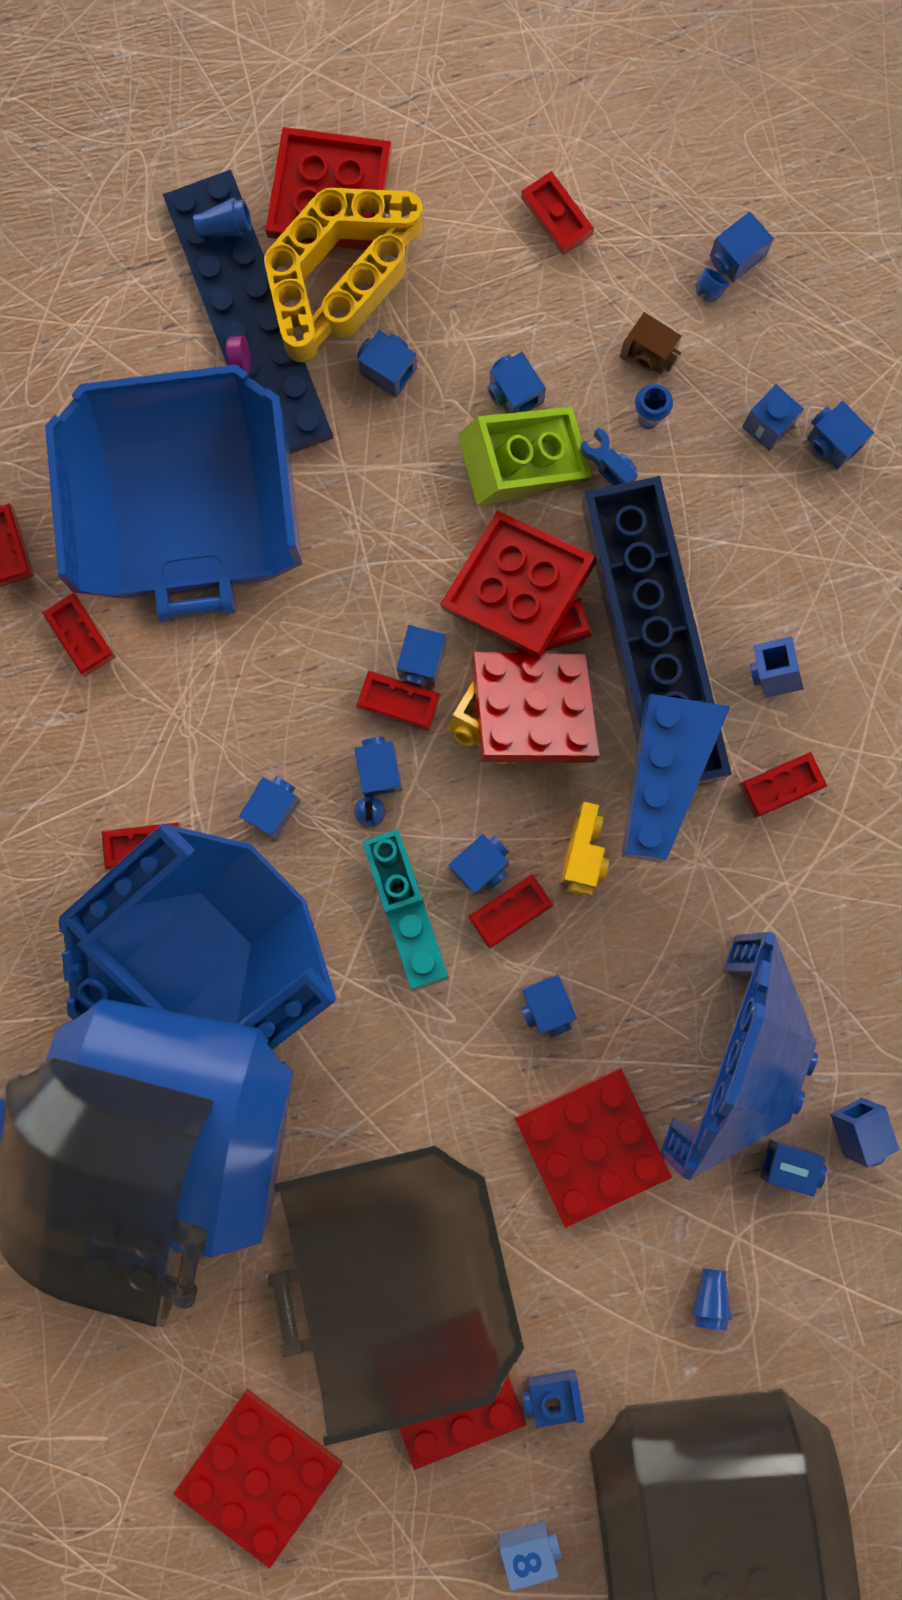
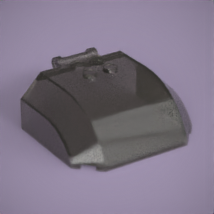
[0,1058,213,1327]
[266,1146,524,1446]
[589,1389,861,1600]

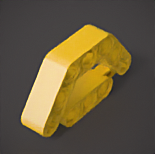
[264,188,424,362]

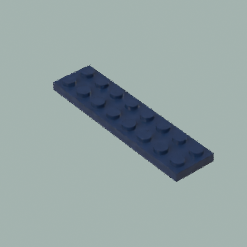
[162,169,333,454]

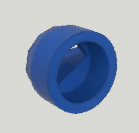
[696,268,729,302]
[354,796,385,827]

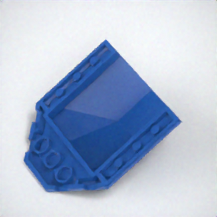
[58,823,336,1050]
[660,932,818,1180]

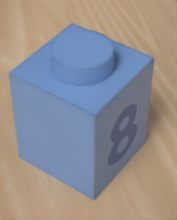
[499,1521,563,1591]

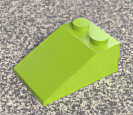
[457,407,592,506]

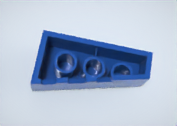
[621,694,730,863]

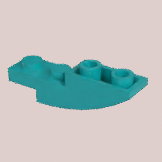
[362,829,449,992]

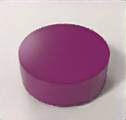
[226,336,251,374]

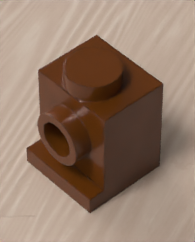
[620,312,682,375]

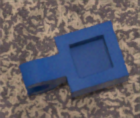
[580,428,638,486]

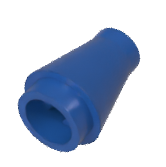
[194,198,252,238]
[635,384,673,429]
[692,1268,732,1330]

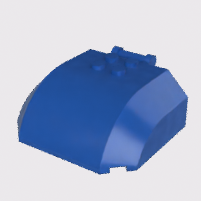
[45,365,303,622]
[24,999,293,1278]

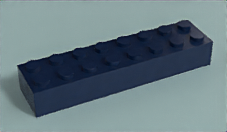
[581,476,732,786]

